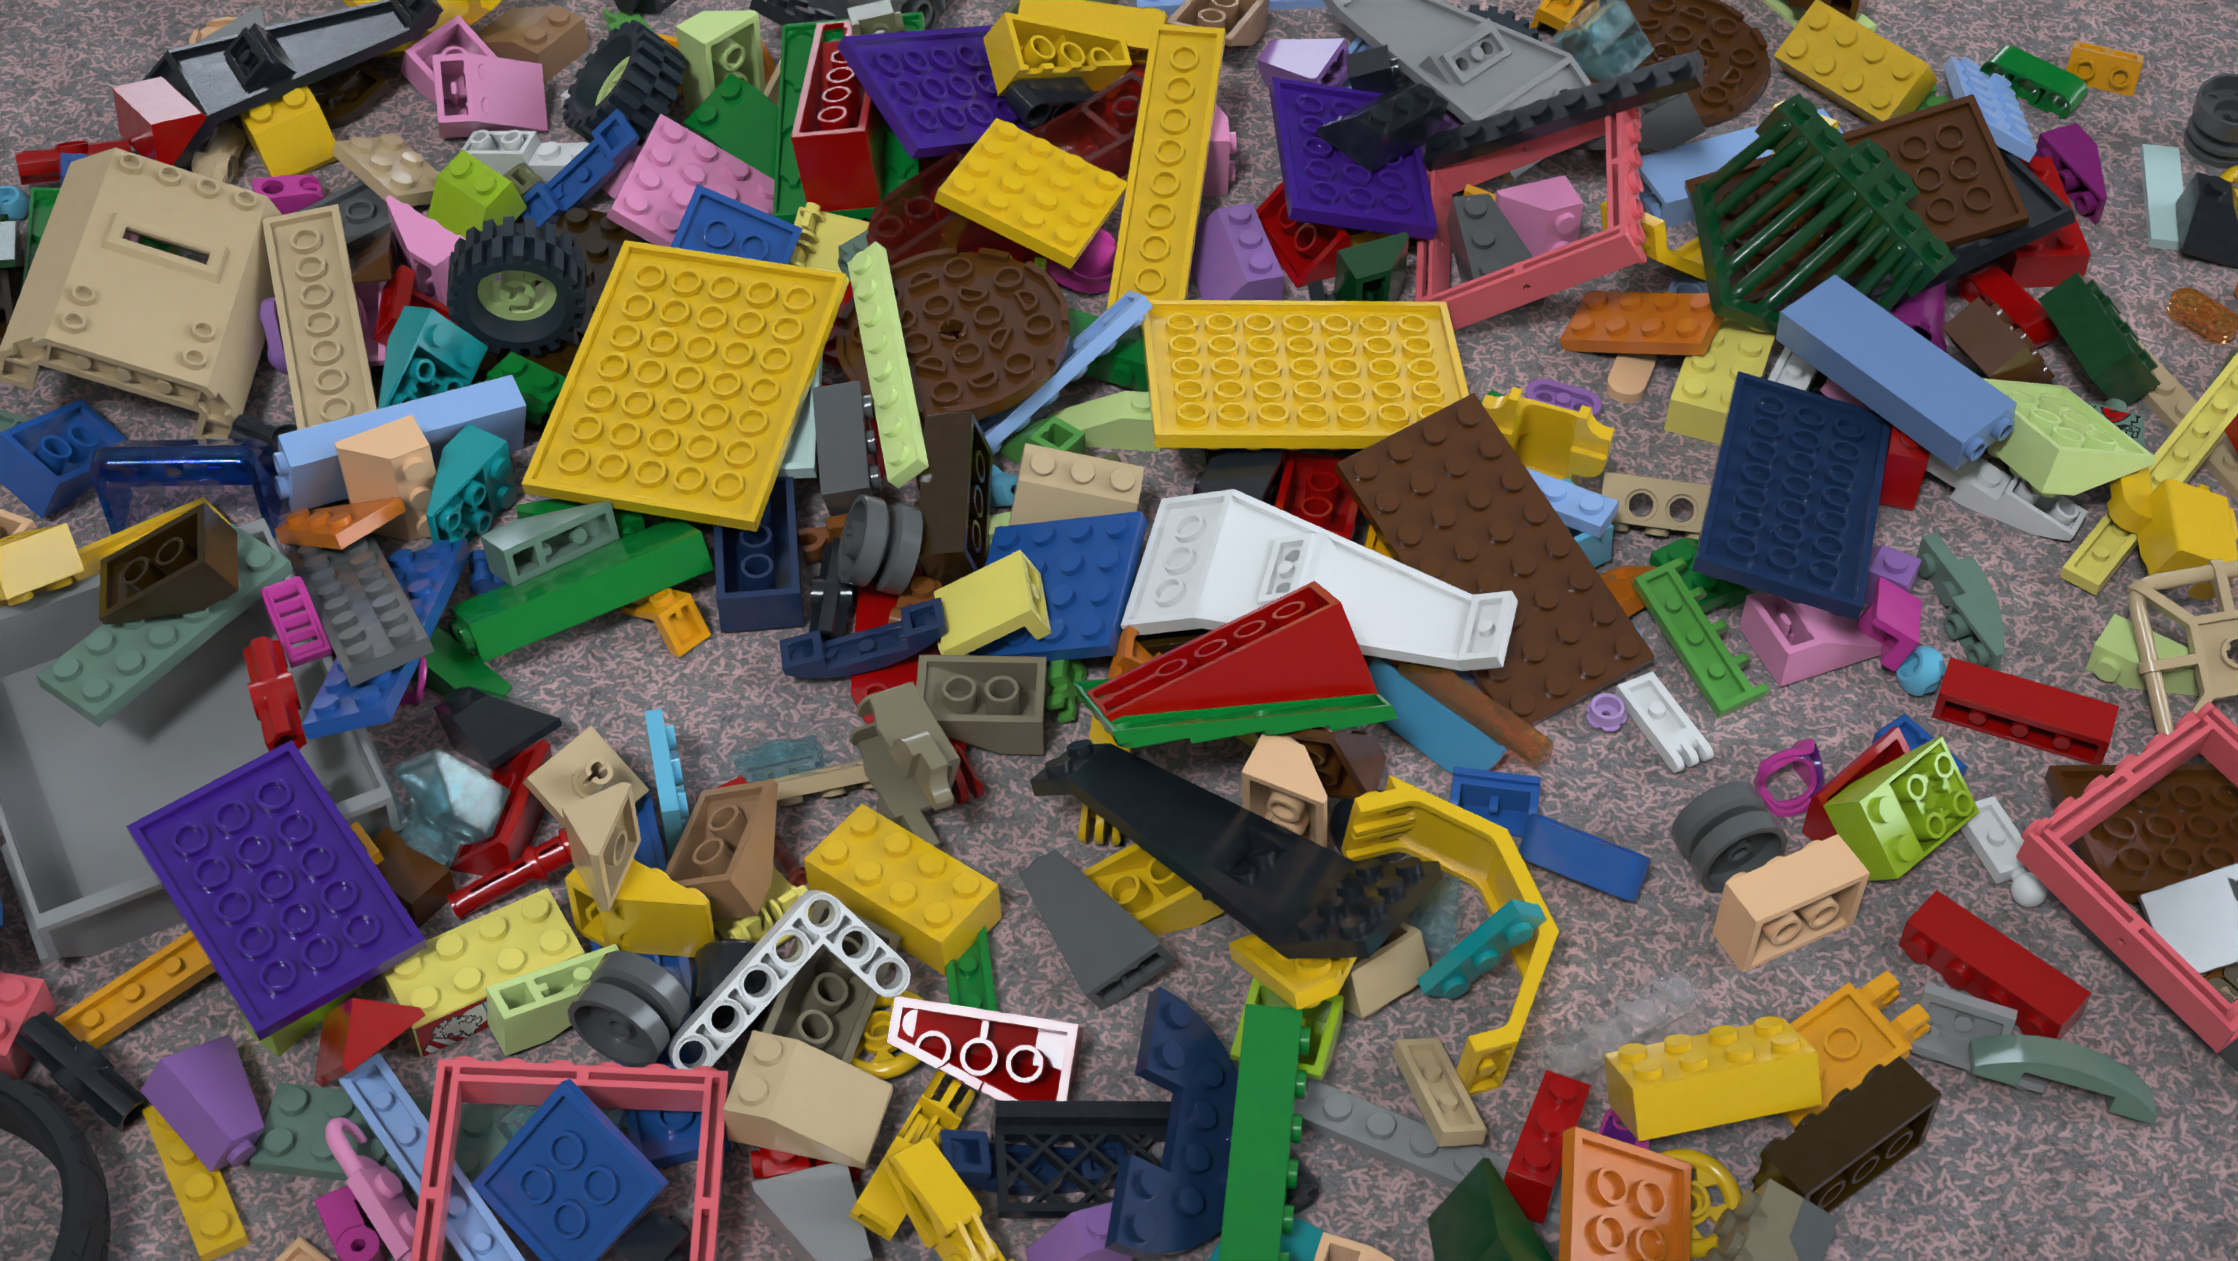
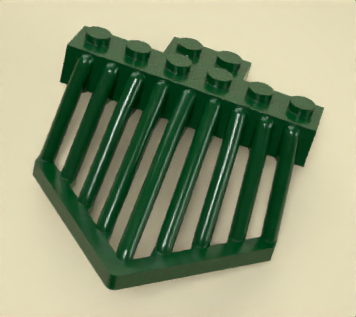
[1691,93,1957,335]

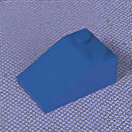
[0,399,138,519]

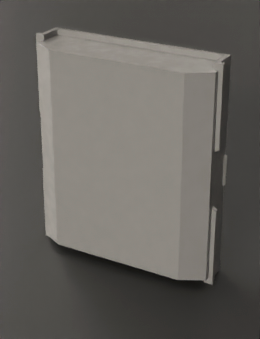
[0,518,410,965]

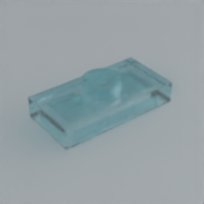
[731,735,825,783]

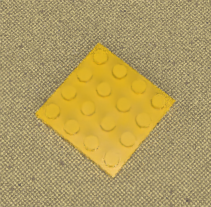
[934,118,1128,269]

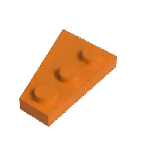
[274,497,407,550]

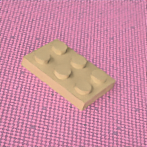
[332,134,440,206]

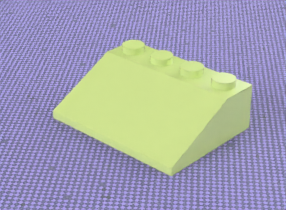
[1982,378,2156,498]

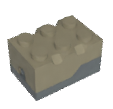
[1702,1178,1838,1261]

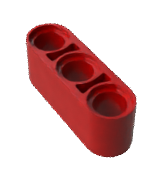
[1957,265,2058,349]

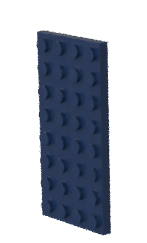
[1692,371,1891,620]

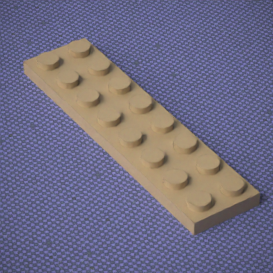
[262,204,378,430]

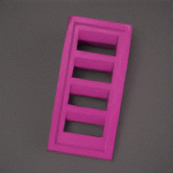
[260,576,333,668]

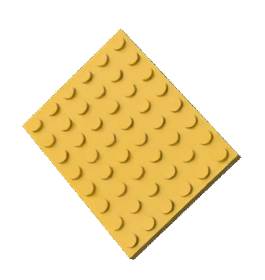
[521,240,848,532]
[1141,300,1469,450]

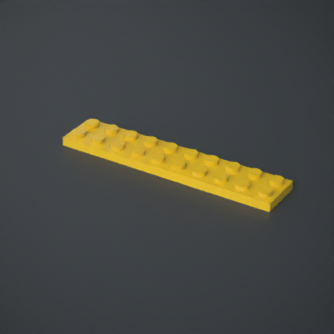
[1107,23,1226,329]

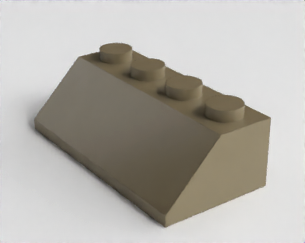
[757,899,901,1064]

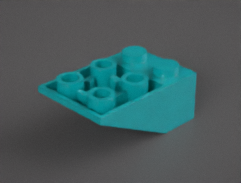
[378,306,488,409]
[426,423,517,545]

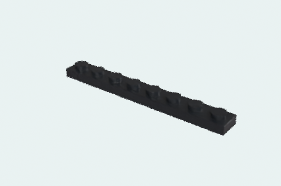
[1423,50,1705,172]

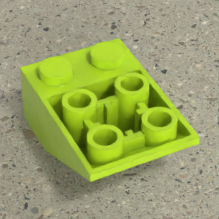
[1823,736,1980,881]

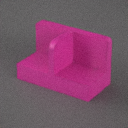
[1857,577,1922,672]

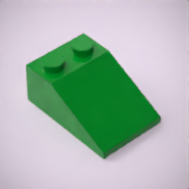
[684,73,778,179]

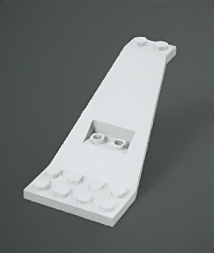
[1120,489,1518,671]

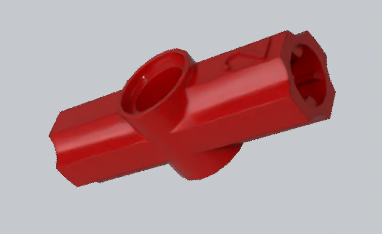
[15,139,132,185]
[243,636,307,751]

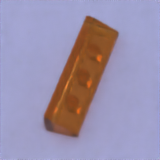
[1397,661,1553,766]

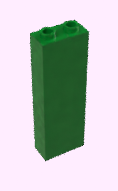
[448,518,714,663]

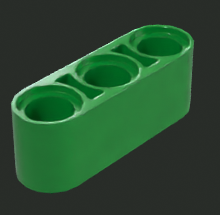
[1980,45,2088,119]

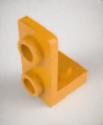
[620,588,711,657]

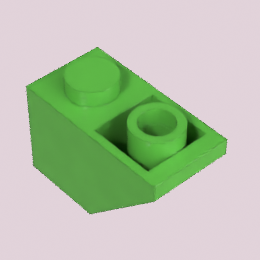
[999,416,1085,465]

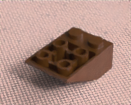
[1942,297,2055,385]

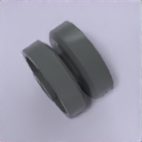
[837,494,923,595]
[1671,781,1788,892]
[567,950,691,1067]

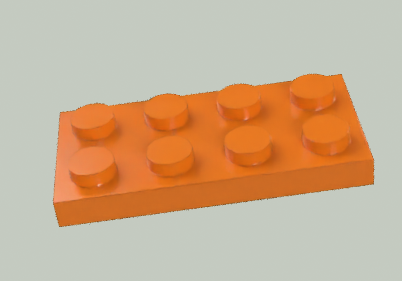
[1559,290,1724,356]

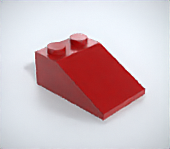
[1275,450,1362,541]

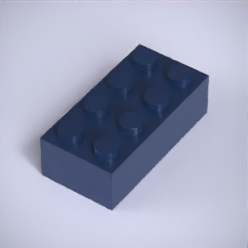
[714,477,804,633]

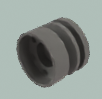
[2184,73,2238,169]

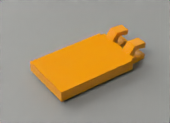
[1780,970,1931,1130]

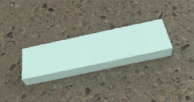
[2140,144,2184,250]

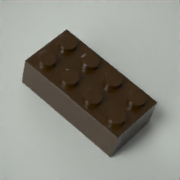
[914,411,993,587]
[1752,1056,1942,1213]

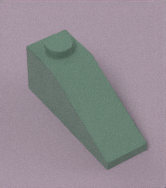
[480,501,620,587]

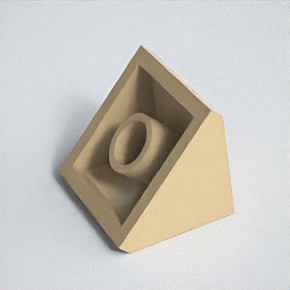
[562,782,641,912]

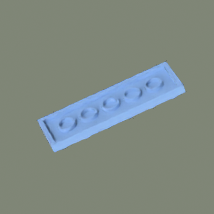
[1943,56,2037,162]

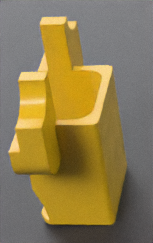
[1482,387,1615,486]
[2107,467,2238,600]

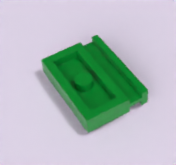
[476,351,566,425]

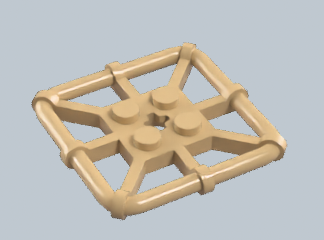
[2127,559,2238,755]

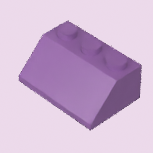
[1190,203,1284,301]

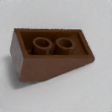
[1255,727,1387,800]

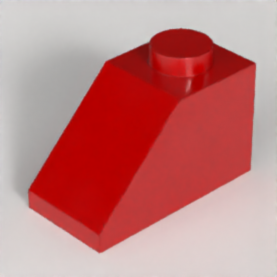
[1879,424,1930,511]

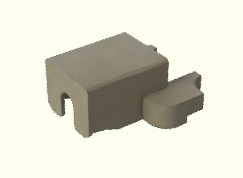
[849,682,961,849]

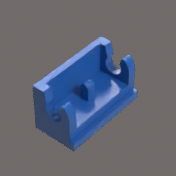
[1449,766,1541,838]

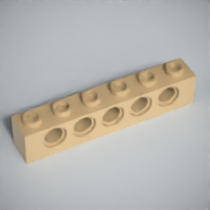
[1600,471,1711,540]

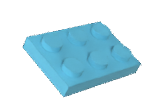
[644,708,689,860]

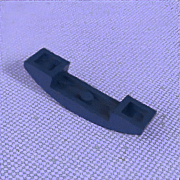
[779,597,947,678]
[938,1129,1125,1196]

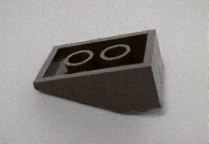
[99,503,239,625]

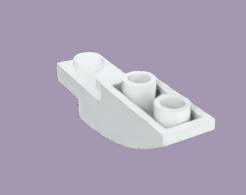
[459,130,589,184]
[1926,453,2088,541]

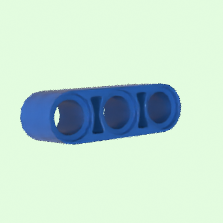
[1518,813,1651,902]

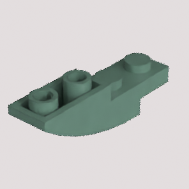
[1916,532,2005,671]

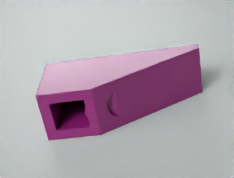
[2033,123,2107,225]

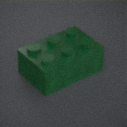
[2038,272,2161,407]

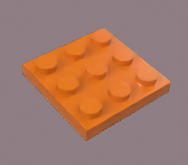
[1559,1126,1692,1261]

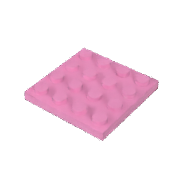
[606,114,774,247]

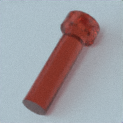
[774,836,808,887]

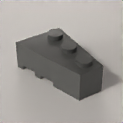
[1447,194,1545,308]
[812,381,882,517]

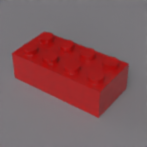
[1997,156,2091,288]

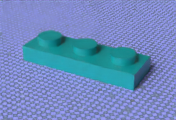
[1417,899,1547,999]

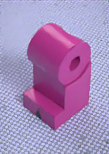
[252,174,324,215]
[314,1185,385,1261]

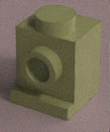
[847,0,905,35]

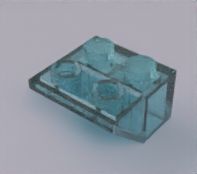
[1552,0,1654,81]

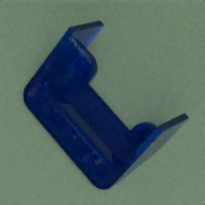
[90,438,283,538]

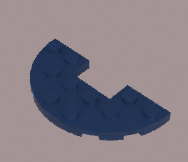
[1105,987,1238,1259]

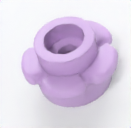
[1586,693,1628,732]

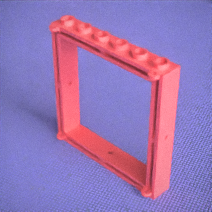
[1415,107,1647,331]
[2016,702,2238,1054]
[410,1056,729,1261]

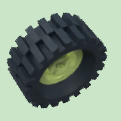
[562,20,686,146]
[447,216,587,356]

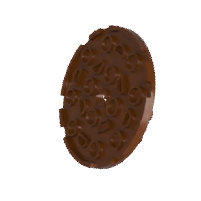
[1559,0,1770,127]
[836,247,1070,423]

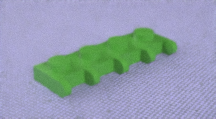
[1633,557,1770,719]

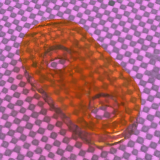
[2167,288,2238,344]

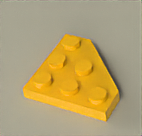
[1228,933,1357,1010]

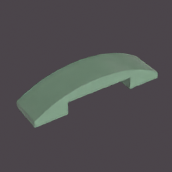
[1968,1035,2158,1124]

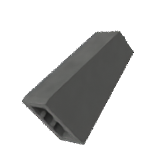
[1019,849,1178,1010]

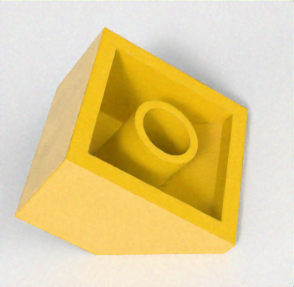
[239,86,338,177]

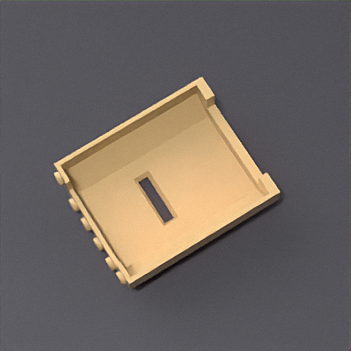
[0,148,282,447]

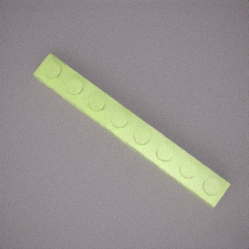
[847,241,929,489]

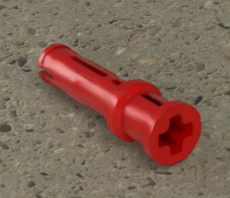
[447,827,573,920]

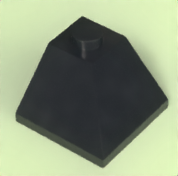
[2175,172,2238,269]
[433,686,562,770]

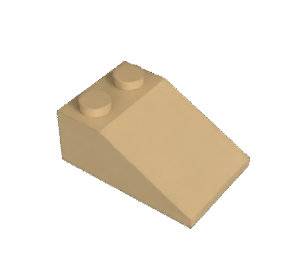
[1337,921,1430,1019]
[723,1030,893,1170]

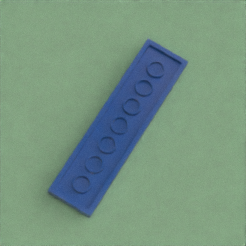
[302,539,470,740]

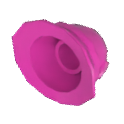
[1043,228,1117,294]

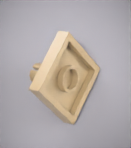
[523,726,649,827]

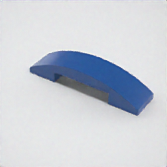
[521,109,640,228]

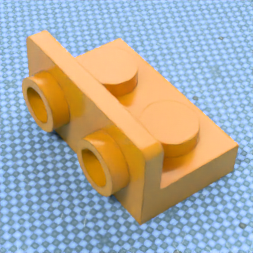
[2066,40,2144,96]

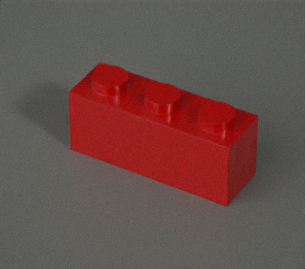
[1504,1070,1592,1224]

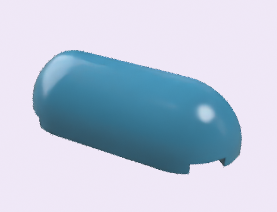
[1369,657,1507,774]

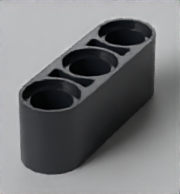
[1004,77,1104,128]

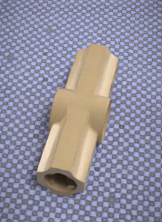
[192,122,247,185]

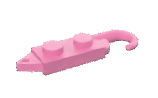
[325,1117,417,1261]

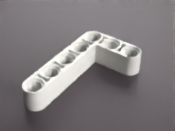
[667,889,911,1069]

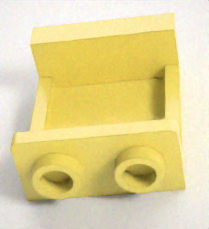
[934,550,1051,656]

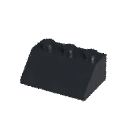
[1316,83,1448,172]

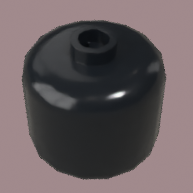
[690,939,773,1032]

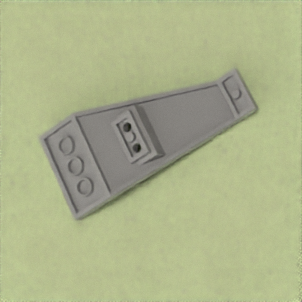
[1323,0,1592,184]

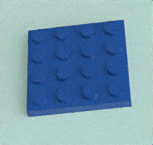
[968,511,1148,662]

